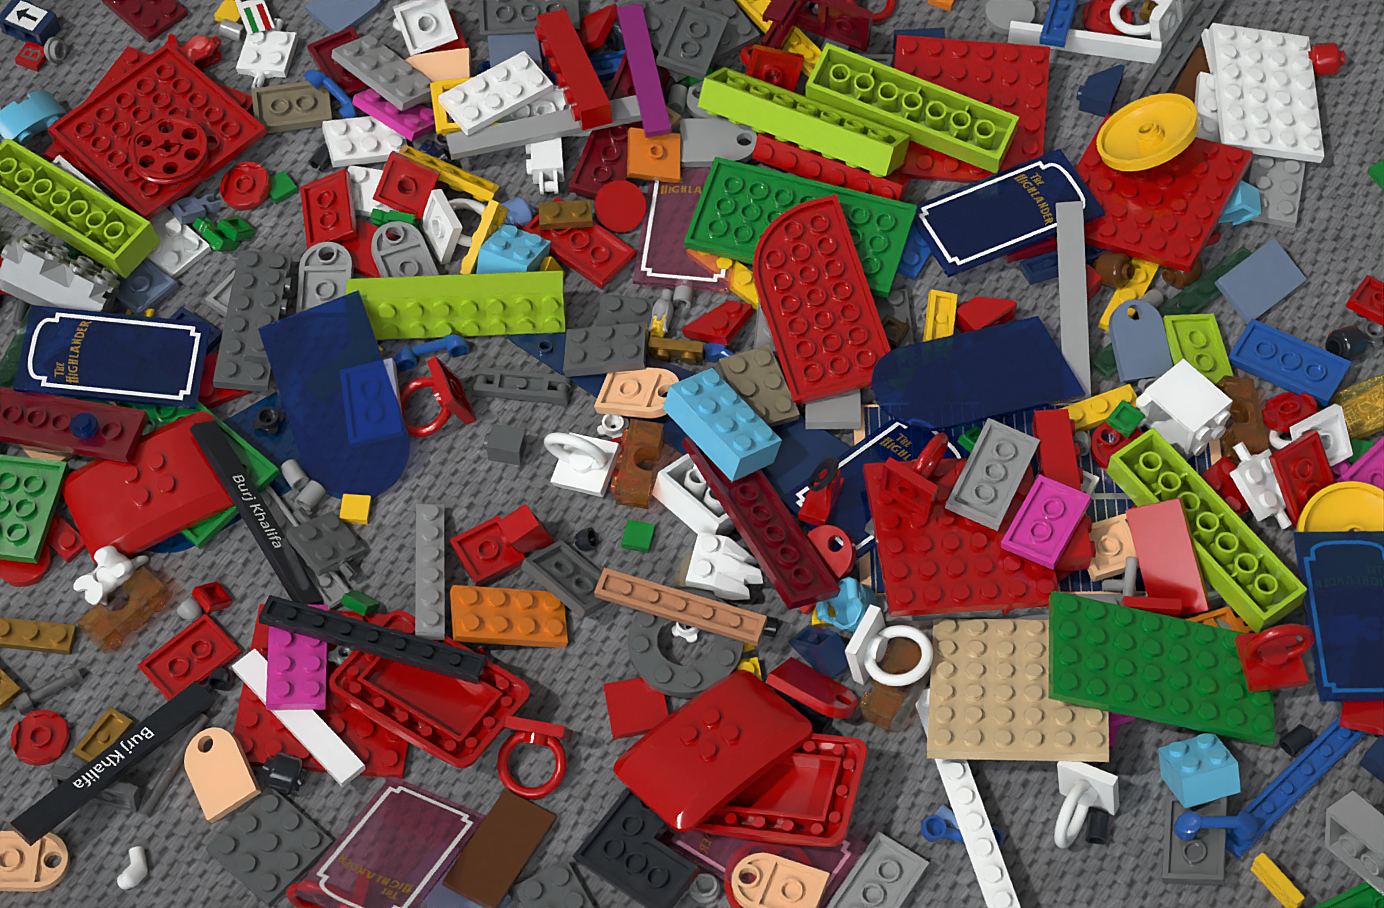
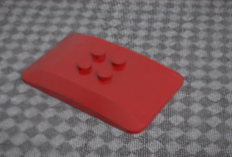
[61,411,235,566]
[329,610,530,768]
[613,669,813,832]
[692,733,868,847]

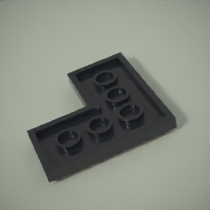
[572,788,701,908]

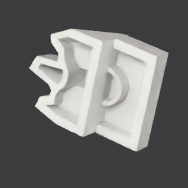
[686,532,763,600]

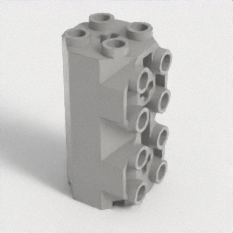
[0,232,120,334]

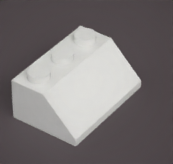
[652,453,735,536]

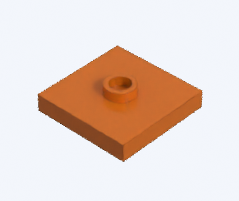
[627,127,680,183]

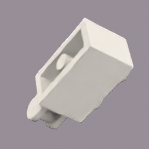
[525,137,564,195]

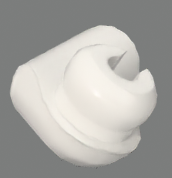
[117,846,148,890]

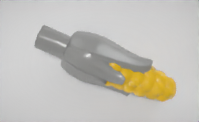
[648,289,674,338]

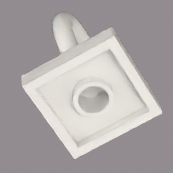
[393,0,458,56]
[1110,0,1184,55]
[419,189,486,265]
[1269,404,1353,467]
[544,432,622,497]
[845,605,933,686]
[1054,761,1119,848]

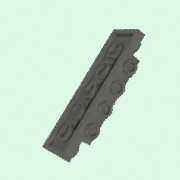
[213,250,293,392]

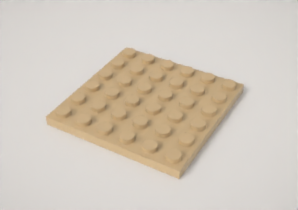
[927,619,1109,762]

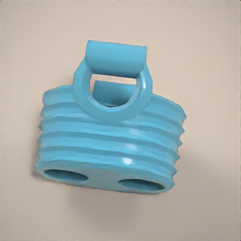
[816,577,877,634]

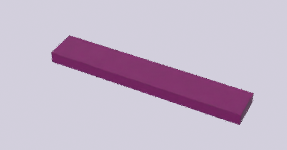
[617,3,671,138]

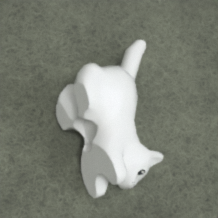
[74,546,149,605]

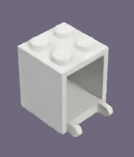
[1136,359,1232,461]

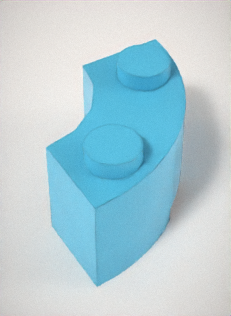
[0,90,67,145]
[1218,180,1261,225]

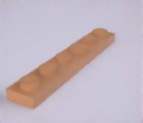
[594,568,767,646]

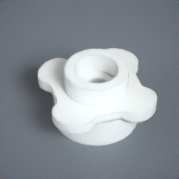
[597,414,629,439]
[672,622,700,643]

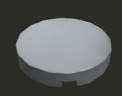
[985,0,1035,35]

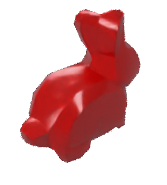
[163,33,221,71]

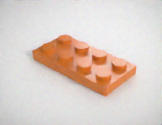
[450,585,568,648]

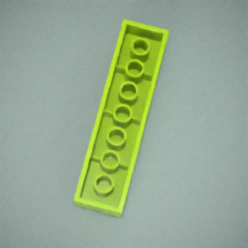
[806,43,1019,174]
[697,67,911,177]
[0,138,161,279]
[345,271,566,341]
[1106,427,1308,633]

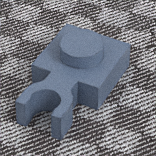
[170,193,220,225]

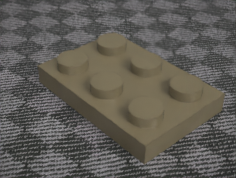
[251,81,333,133]
[718,345,800,428]

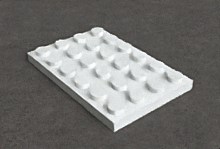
[1209,23,1324,163]

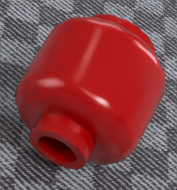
[1308,42,1345,76]

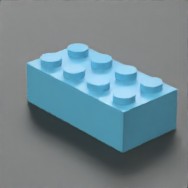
[663,368,782,482]

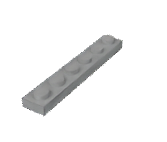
[415,504,445,640]

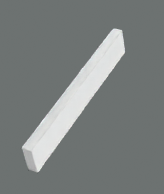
[1008,21,1162,64]
[232,648,366,788]

